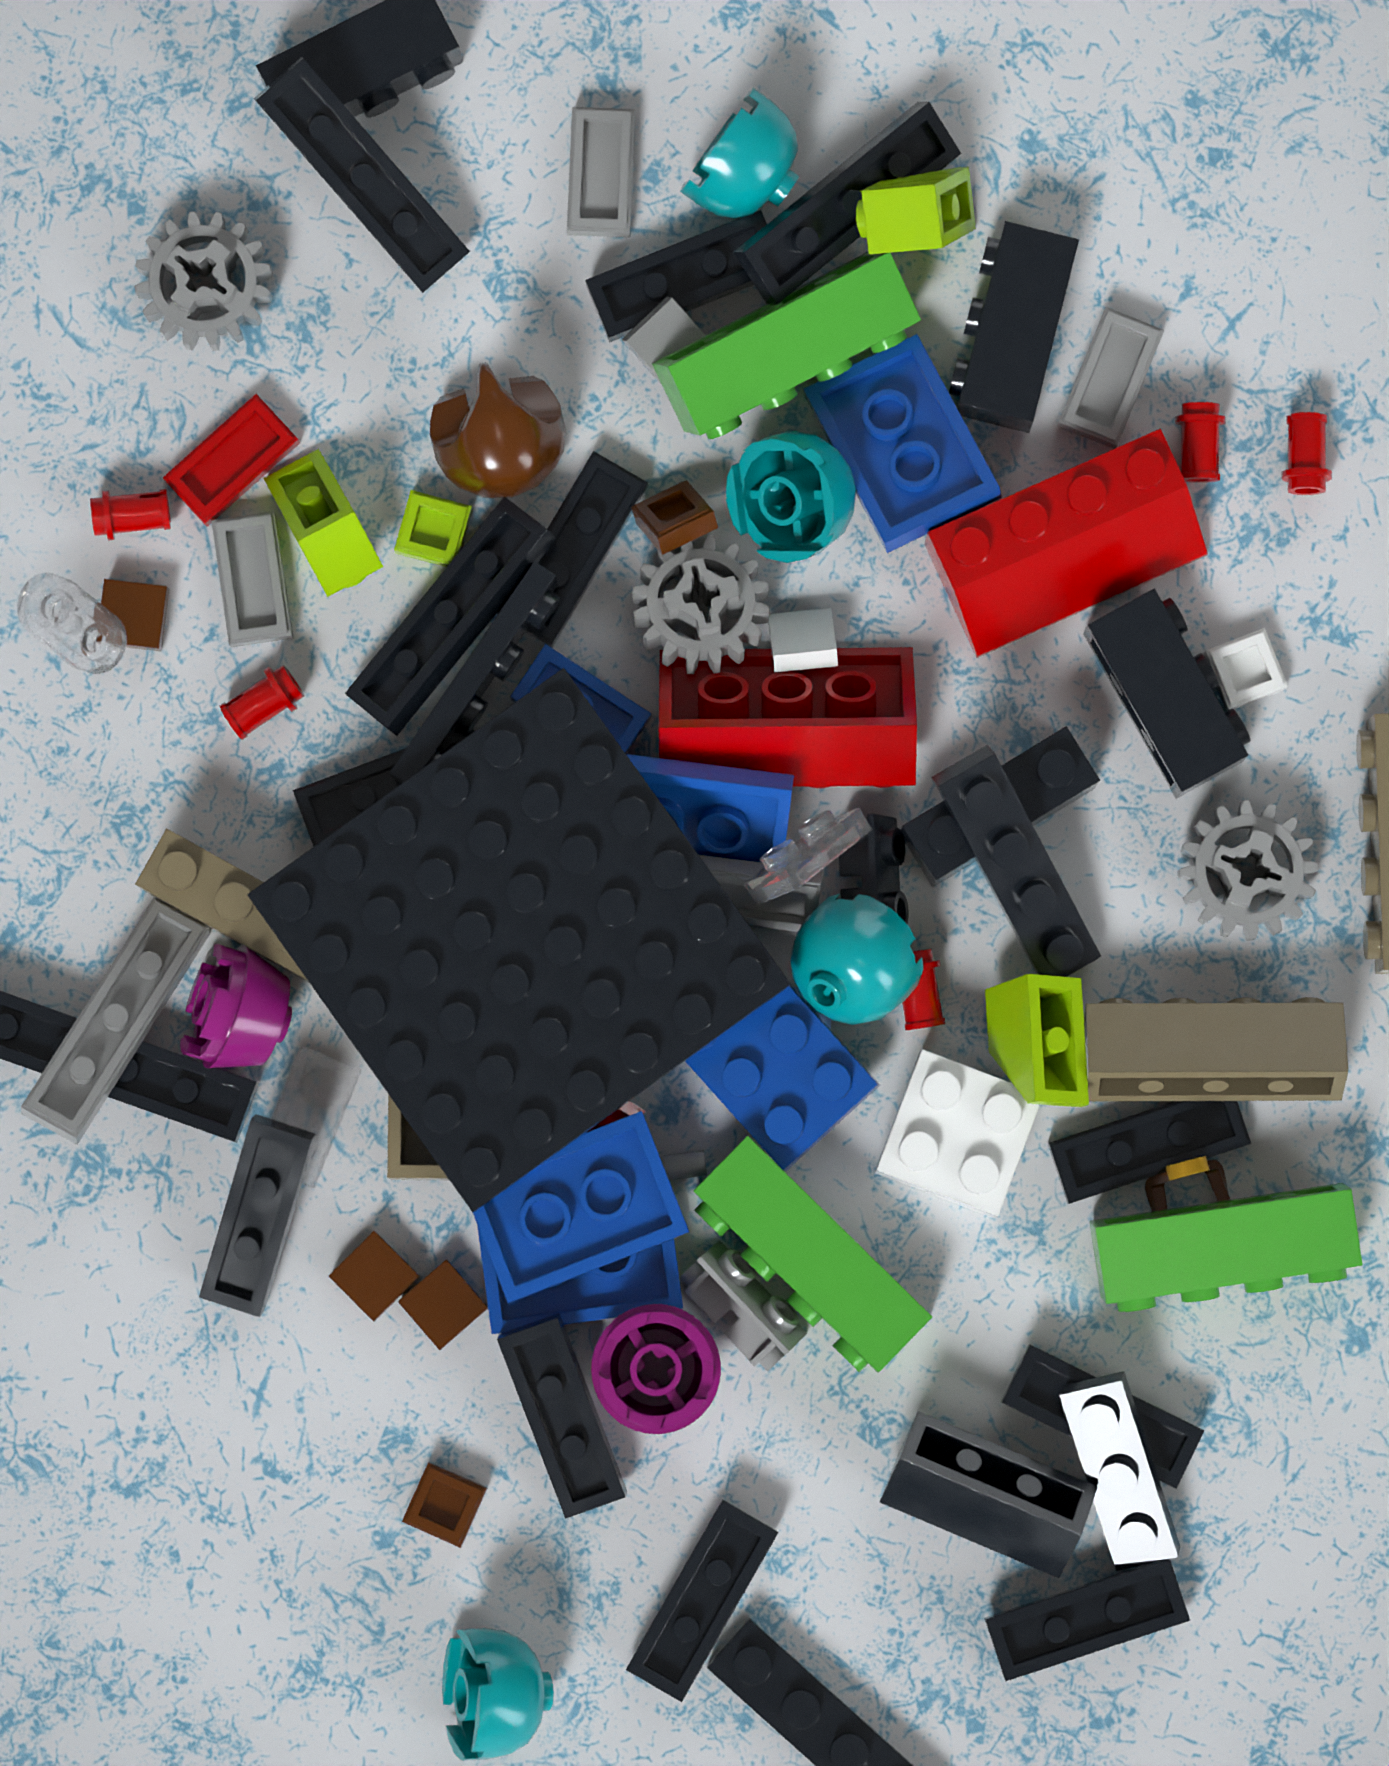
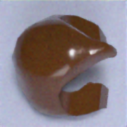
[430,362,566,498]

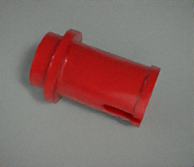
[1175,402,1226,483]
[1281,412,1332,495]
[90,489,171,541]
[219,665,305,740]
[902,948,945,1031]

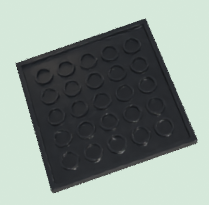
[247,668,791,1212]

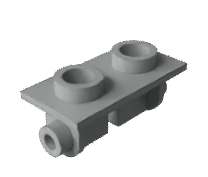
[680,1240,807,1371]

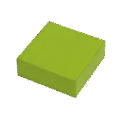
[394,490,473,567]

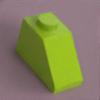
[856,166,976,254]
[263,448,383,597]
[985,974,1089,1107]

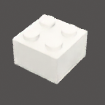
[874,1049,1040,1218]

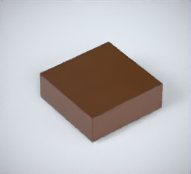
[631,480,718,555]
[96,579,170,652]
[329,1231,420,1322]
[398,1259,488,1350]
[402,1462,488,1548]

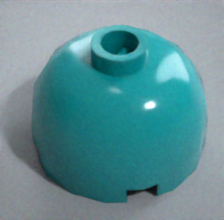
[680,88,800,218]
[726,431,856,563]
[790,894,923,1025]
[442,1628,554,1761]

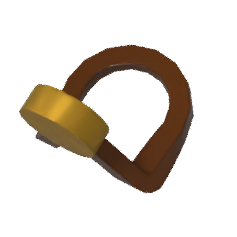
[1144,1156,1230,1211]

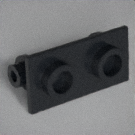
[837,813,909,924]

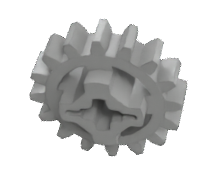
[134,211,273,351]
[632,535,770,674]
[1177,800,1319,941]

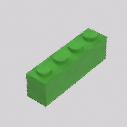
[652,252,921,439]
[693,1135,933,1373]
[1089,1183,1363,1312]

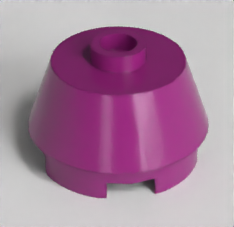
[180,944,292,1068]
[591,1304,721,1434]

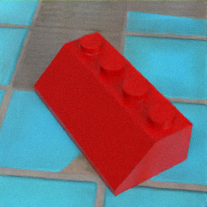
[925,428,1208,658]
[659,647,917,789]

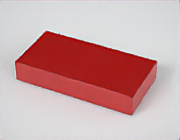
[163,394,300,527]

